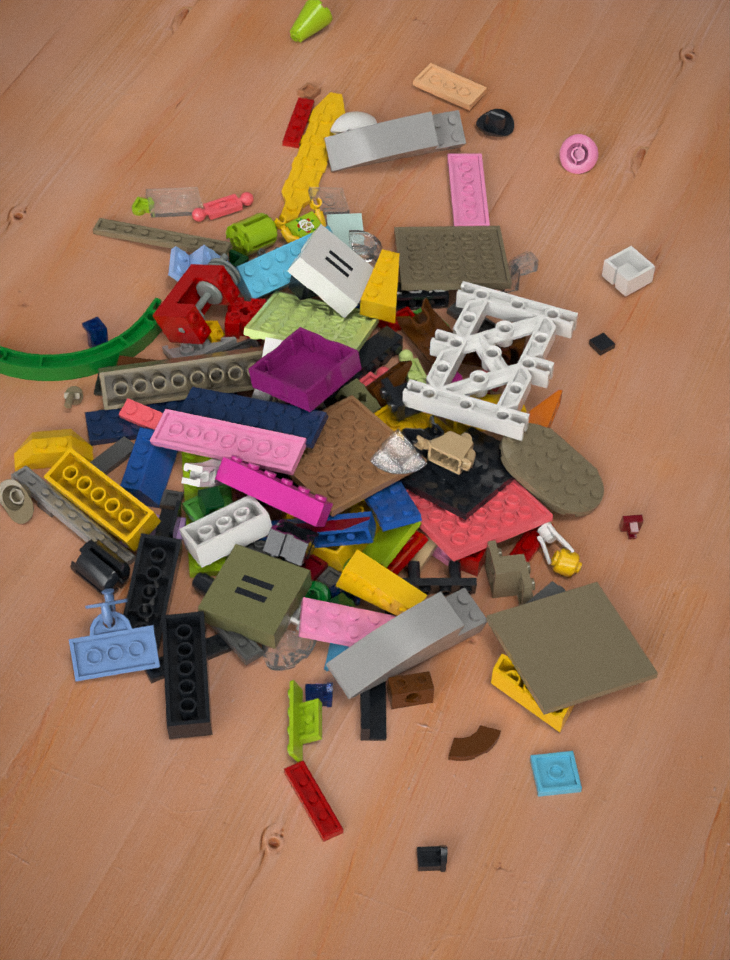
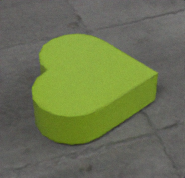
[132,197,154,216]

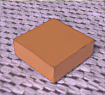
[297,82,321,100]

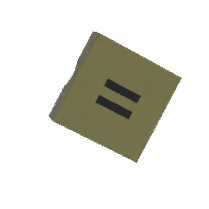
[198,544,312,649]

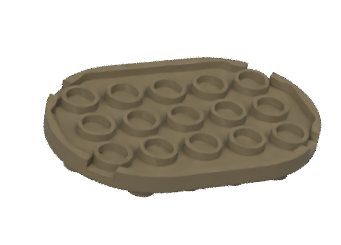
[499,423,604,517]

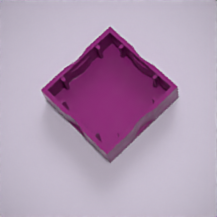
[248,327,362,412]

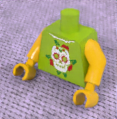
[274,198,326,243]

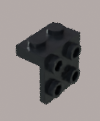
[379,377,423,421]

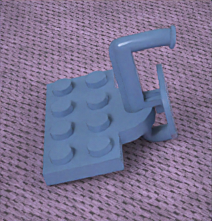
[69,588,160,682]

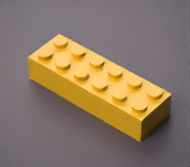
[44,447,161,552]

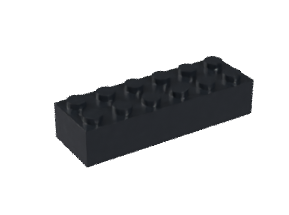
[162,611,213,739]

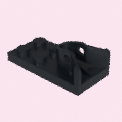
[402,415,483,485]

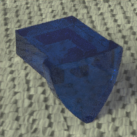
[305,682,333,707]

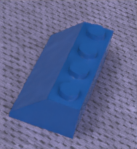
[120,427,178,508]

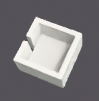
[602,246,655,297]

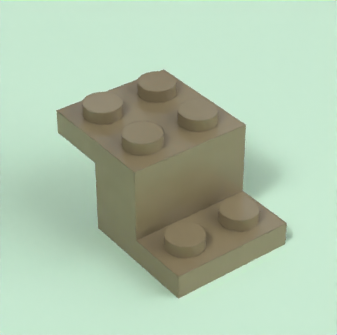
[484,540,535,606]

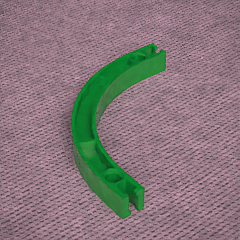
[0,297,162,381]

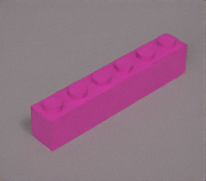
[215,455,333,527]

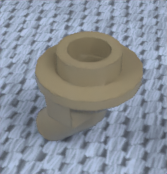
[64,386,83,408]

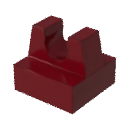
[619,515,643,540]

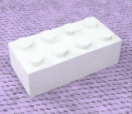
[179,495,272,568]

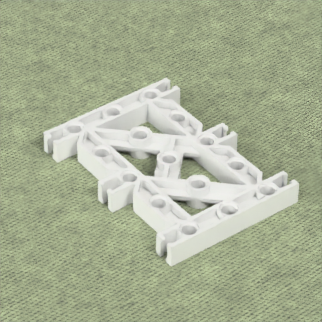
[402,281,578,441]

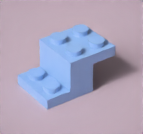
[168,245,231,282]

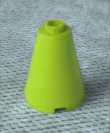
[290,0,333,42]

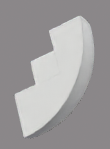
[330,111,377,134]

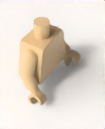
[413,431,476,475]

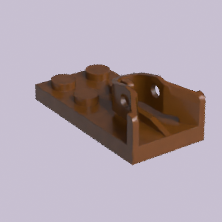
[396,298,453,366]

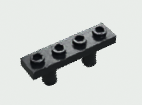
[402,561,477,596]

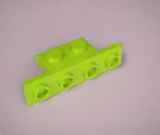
[287,680,322,763]

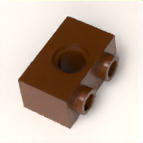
[387,671,434,710]

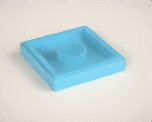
[530,751,582,797]

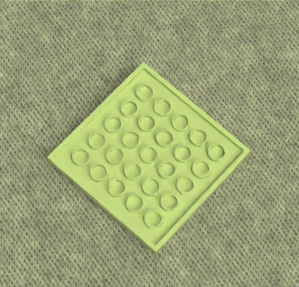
[244,291,379,352]

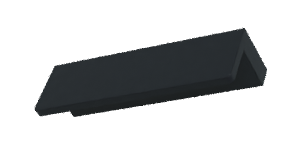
[360,681,387,741]

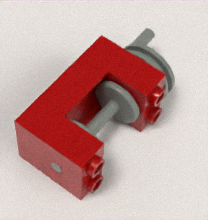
[152,253,241,345]

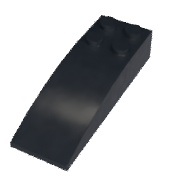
[123,533,183,652]

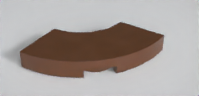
[448,725,501,761]

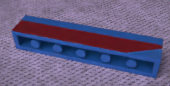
[257,511,377,548]

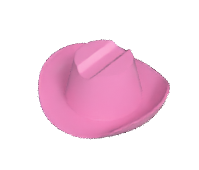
[559,134,598,174]

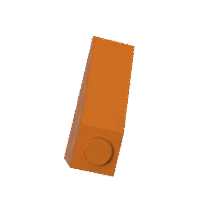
[528,389,563,428]

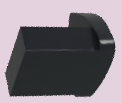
[416,845,448,872]

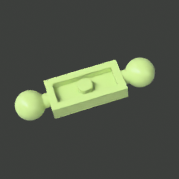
[398,349,427,384]

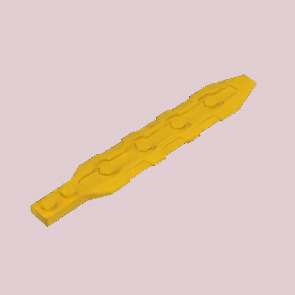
[277,92,345,230]

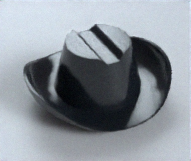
[476,109,514,137]

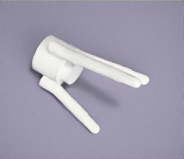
[537,522,574,564]

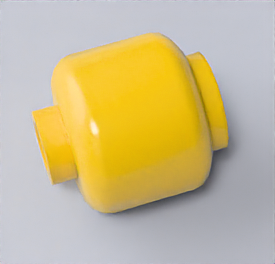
[550,548,582,577]

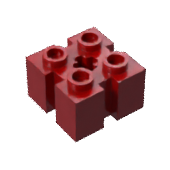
[224,297,266,341]

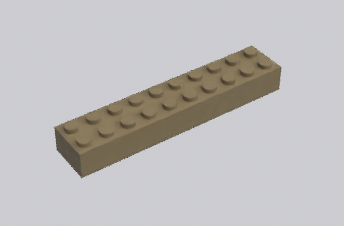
[98,346,264,410]

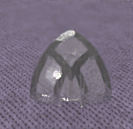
[349,230,383,267]
[500,251,539,293]
[370,428,427,474]
[262,630,317,671]

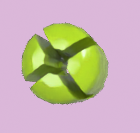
[226,213,278,256]

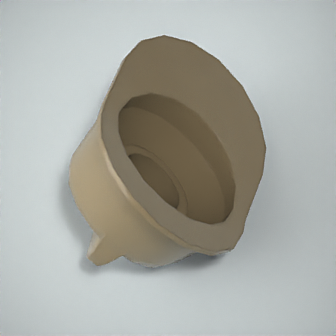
[0,479,34,524]

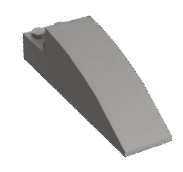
[324,110,466,172]
[326,588,487,700]

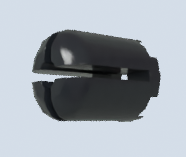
[70,539,130,595]

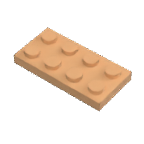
[413,63,487,110]

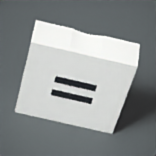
[288,224,374,318]

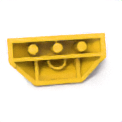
[14,429,94,471]

